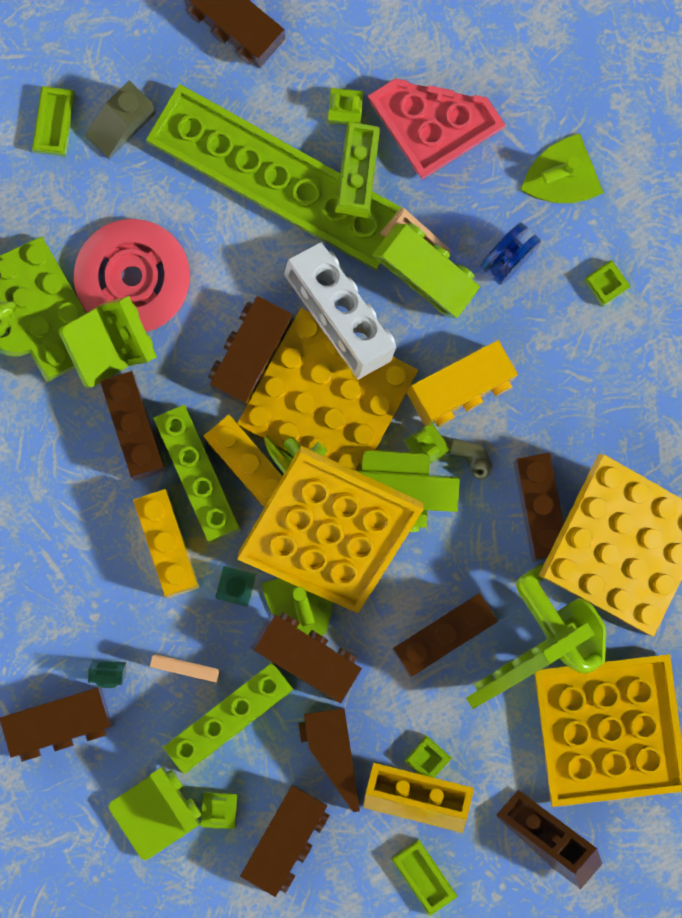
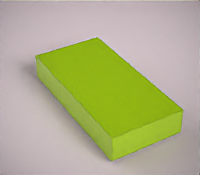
[32,86,75,157]
[391,839,458,916]

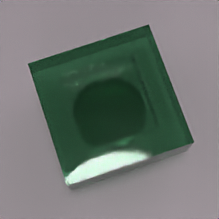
[215,566,257,608]
[88,660,127,688]

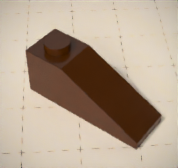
[298,708,360,812]
[496,790,602,889]

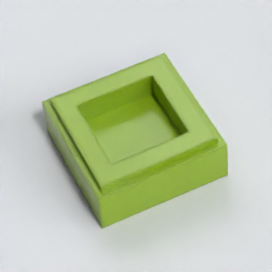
[583,260,631,307]
[404,735,452,778]

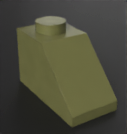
[85,80,156,159]

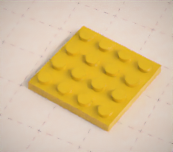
[237,308,418,471]
[237,446,424,613]
[539,454,682,637]
[534,654,682,807]

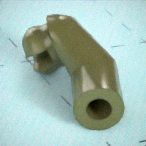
[450,438,492,479]

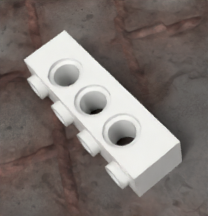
[284,242,396,380]

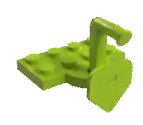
[0,236,86,382]
[466,562,606,709]

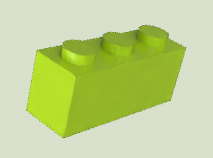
[372,223,481,319]

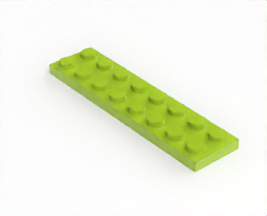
[146,84,410,271]

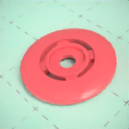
[74,219,190,333]

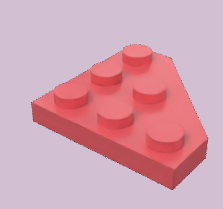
[368,78,505,181]

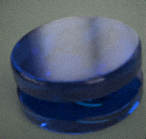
[480,222,541,285]

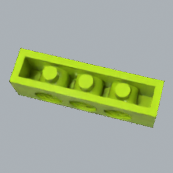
[154,404,241,545]
[163,662,294,775]

